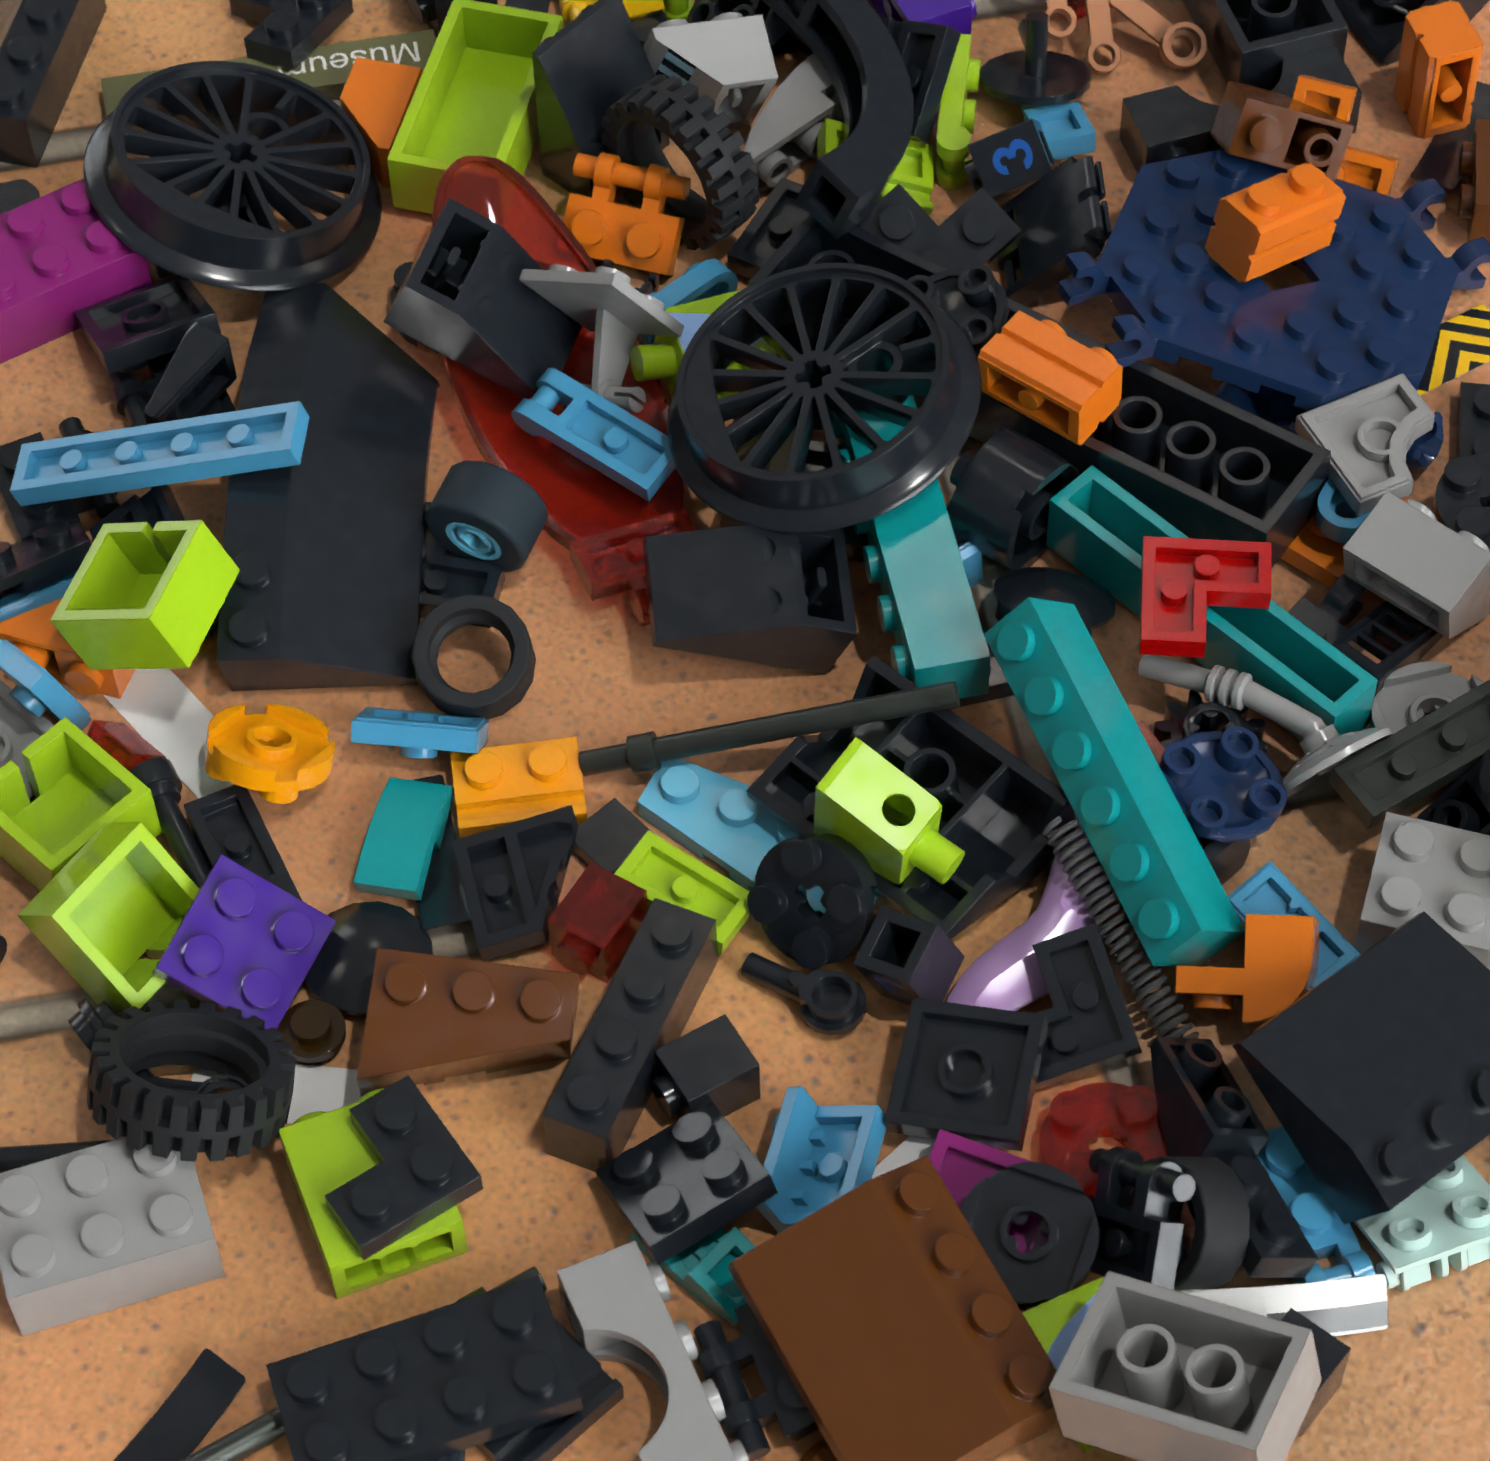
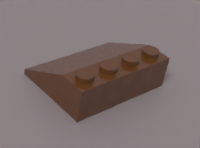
[728,1156,1057,1461]

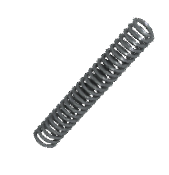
[1042,816,1199,1038]

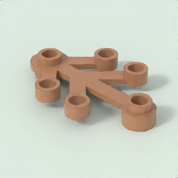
[1045,0,1207,75]

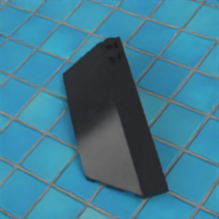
[217,283,440,691]

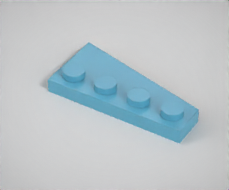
[637,759,879,914]

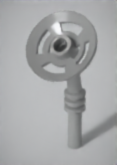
[1138,654,1393,798]

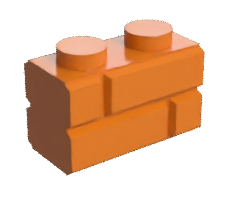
[1394,0,1483,139]
[1205,163,1346,283]
[978,310,1123,446]

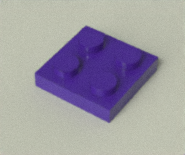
[152,854,336,1029]

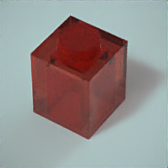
[548,862,648,983]

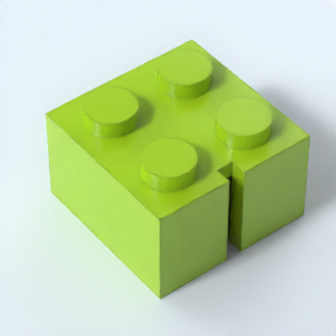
[50,520,240,670]
[0,717,162,891]
[17,822,199,1011]

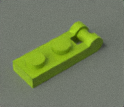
[935,34,981,190]

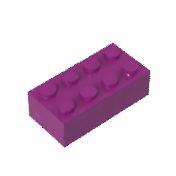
[0,178,152,364]

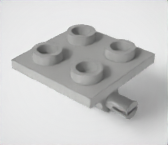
[519,264,684,413]

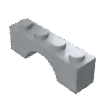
[557,1241,750,1461]

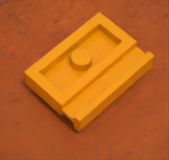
[450,736,588,838]

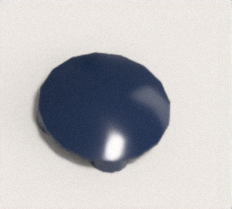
[1159,726,1287,843]

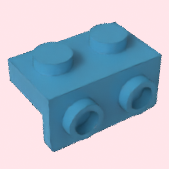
[756,1086,887,1233]

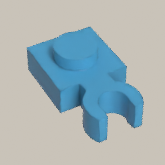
[1020,101,1096,160]

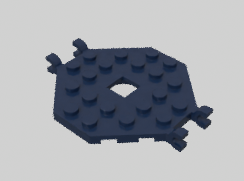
[1056,149,1490,411]

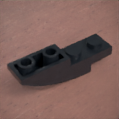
[1150,1037,1318,1278]

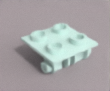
[1354,1155,1490,1292]

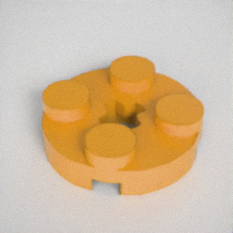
[205,703,335,804]

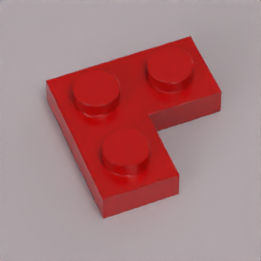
[1139,536,1272,658]

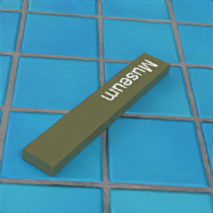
[101,29,436,118]

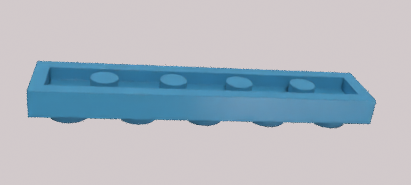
[10,401,310,506]

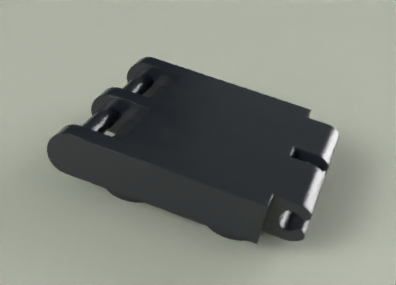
[996,156,1112,306]

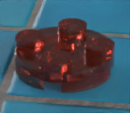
[1038,1082,1169,1197]

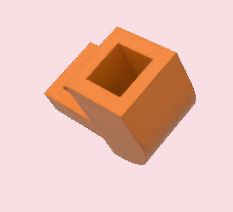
[1175,914,1320,1025]

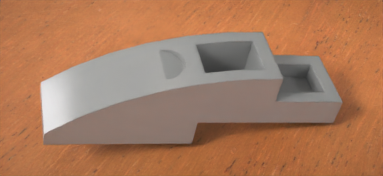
[744,53,844,194]

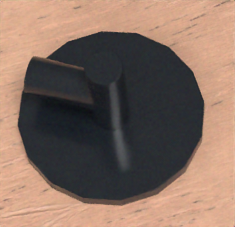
[979,11,1091,105]

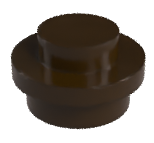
[278,1000,346,1065]

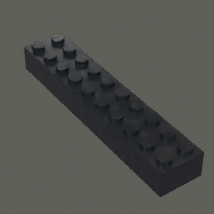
[749,214,1331,568]

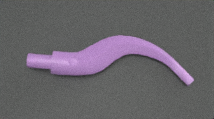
[947,822,1112,1011]

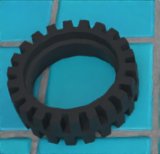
[601,75,760,250]
[87,1000,295,1162]

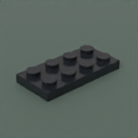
[266,1275,583,1461]

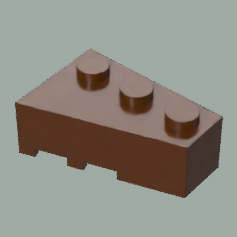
[357,948,579,1097]

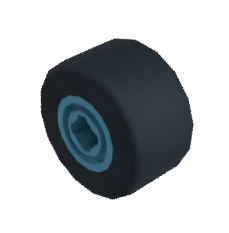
[425,460,548,573]

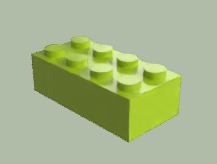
[387,0,563,227]

